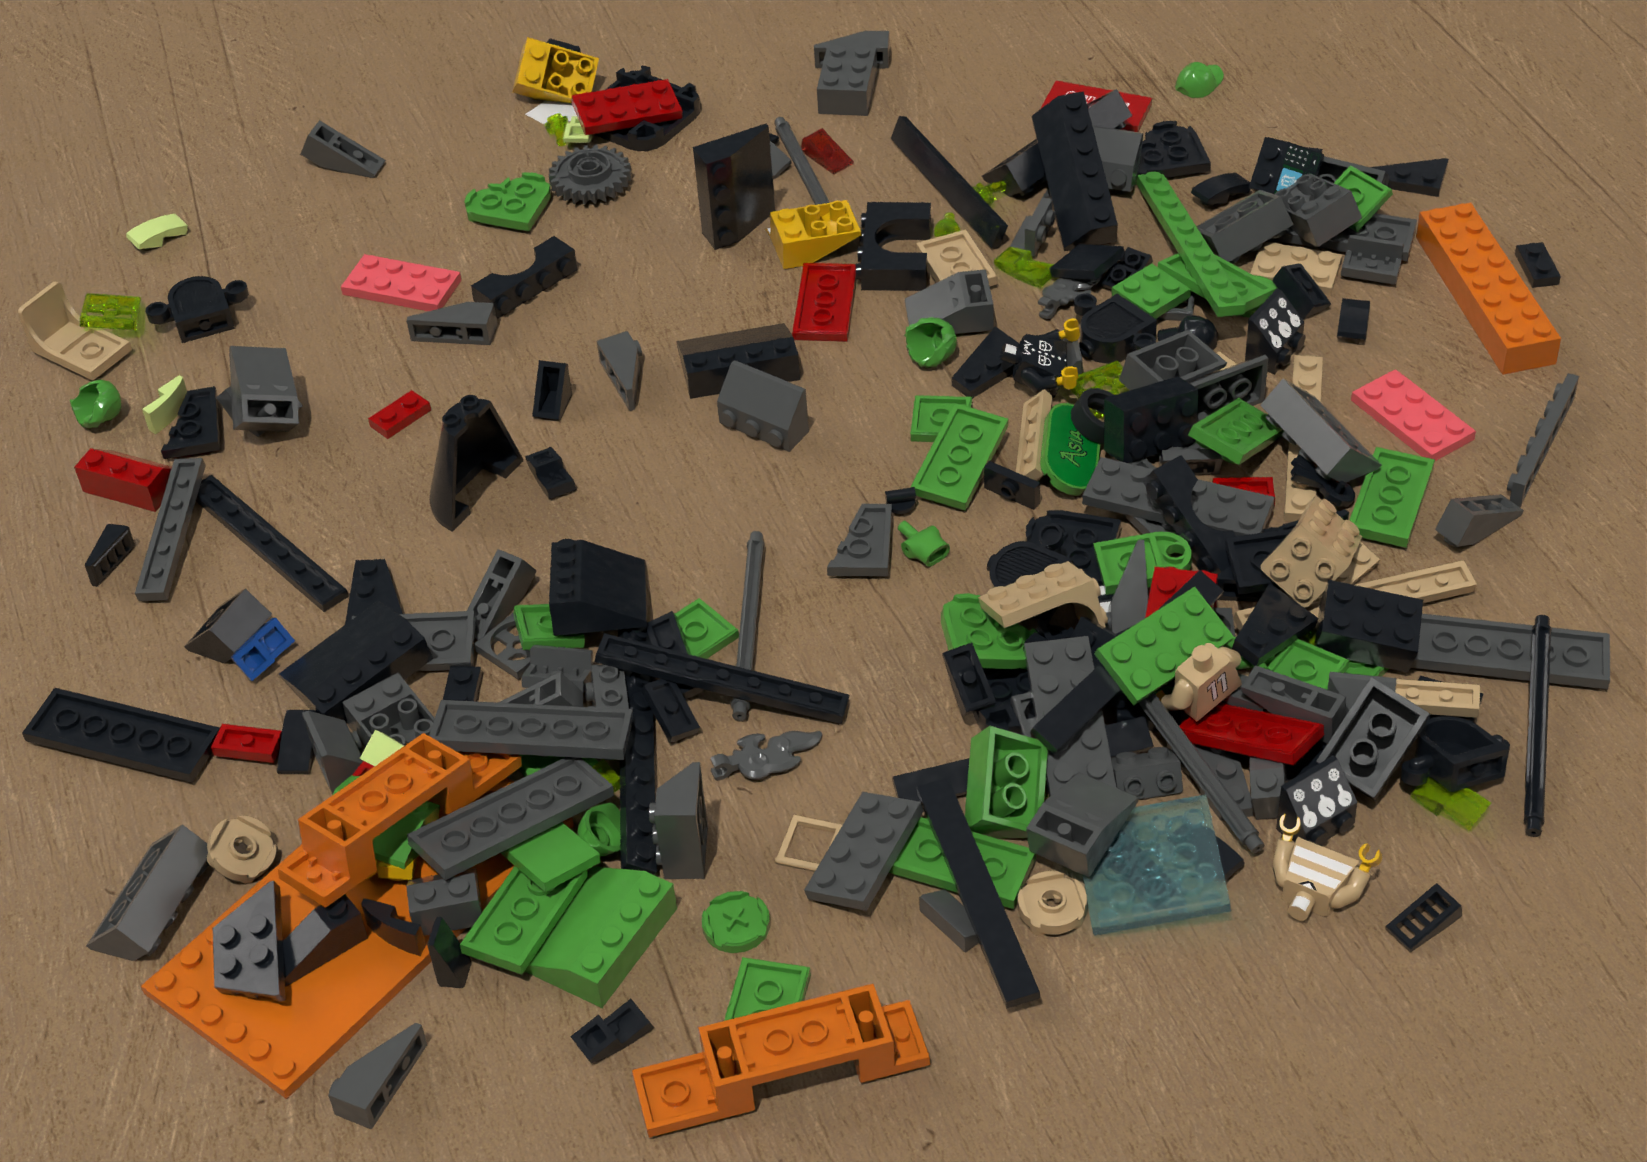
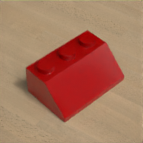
[74,448,172,512]

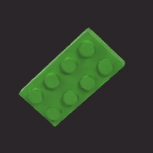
[1158,253,1277,316]
[1188,398,1284,465]
[911,403,1008,511]
[1350,447,1435,548]
[1094,587,1234,706]
[889,817,1036,909]
[460,866,588,975]

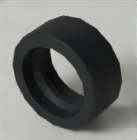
[1071,388,1113,444]

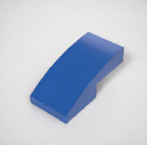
[231,617,295,681]

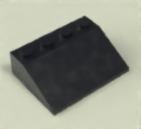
[693,123,775,250]
[676,323,800,399]
[549,539,647,636]
[279,600,433,724]

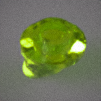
[544,113,569,146]
[973,181,1006,206]
[934,212,960,238]

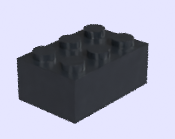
[1104,376,1198,463]
[1314,580,1423,672]

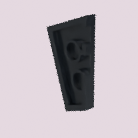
[952,326,1019,399]
[161,386,221,459]
[345,559,403,624]
[1232,583,1319,666]

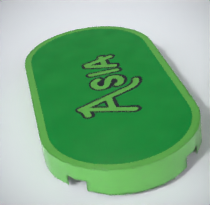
[1040,403,1100,495]

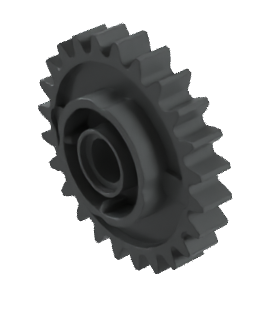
[548,144,632,204]

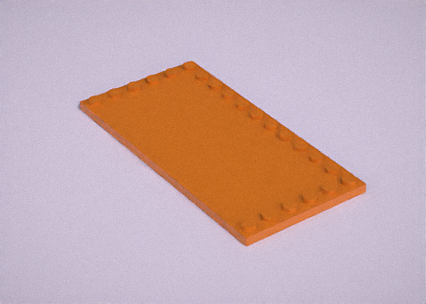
[141,777,574,1099]

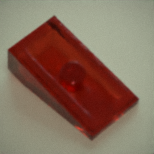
[801,128,854,175]

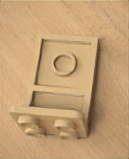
[18,281,132,381]
[1261,495,1362,607]
[978,561,1108,628]

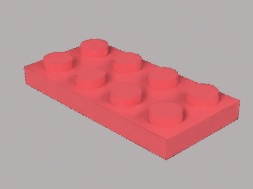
[341,254,461,311]
[1351,369,1476,461]

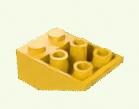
[512,37,599,103]
[770,200,861,269]

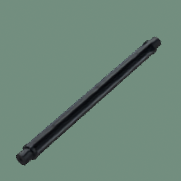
[1524,615,1552,837]

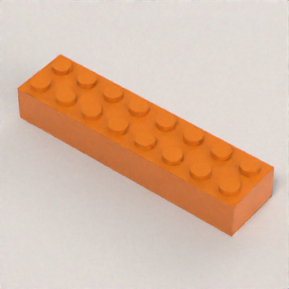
[1416,202,1561,375]

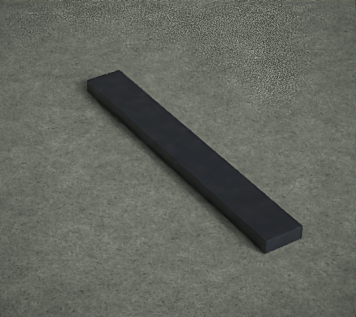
[891,116,1008,248]
[196,475,349,612]
[1030,570,1224,755]
[595,633,850,724]
[892,716,1154,802]
[917,777,1040,1009]

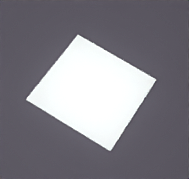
[525,100,577,130]

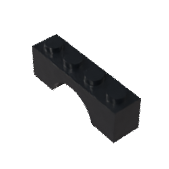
[471,236,578,319]
[1143,455,1236,574]

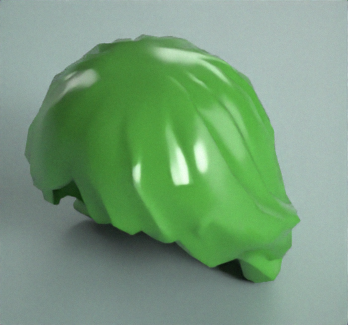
[904,317,957,368]
[70,380,121,428]

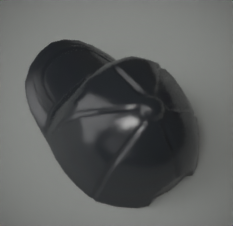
[1157,315,1218,350]

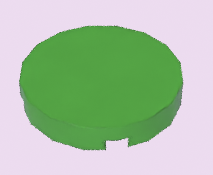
[702,891,770,953]

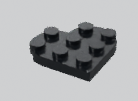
[1138,121,1211,178]
[1026,510,1121,578]

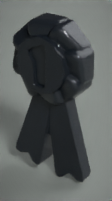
[1290,454,1355,507]

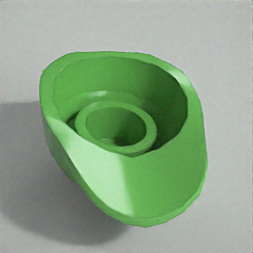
[1175,62,1224,98]
[577,803,621,856]

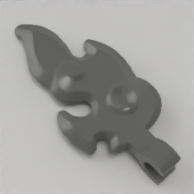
[1038,274,1103,319]
[710,731,822,781]

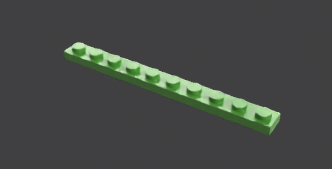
[1137,172,1246,317]

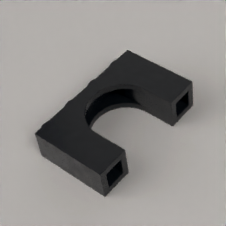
[856,202,932,291]

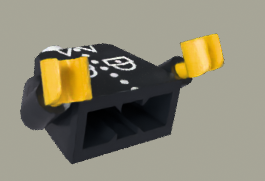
[999,318,1080,398]

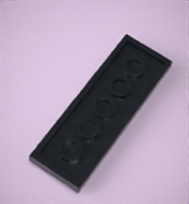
[22,688,220,783]

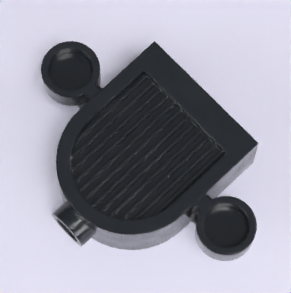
[145,276,249,343]
[1074,293,1157,364]
[987,523,1075,622]
[1401,716,1510,793]

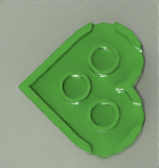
[464,172,551,231]
[941,593,1037,670]

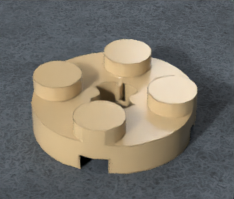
[207,816,276,883]
[1018,871,1087,936]

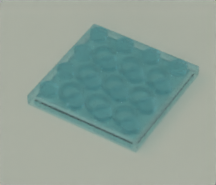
[1083,794,1231,936]

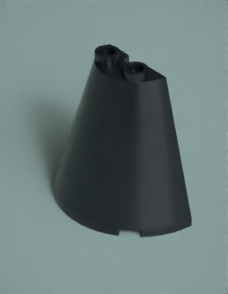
[429,395,523,532]

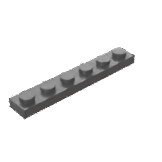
[1507,373,1579,507]
[135,458,206,601]

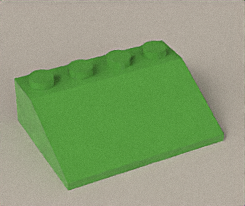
[524,867,677,1008]

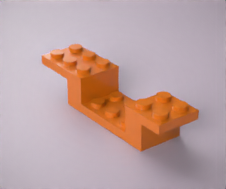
[277,733,522,908]
[632,983,930,1138]

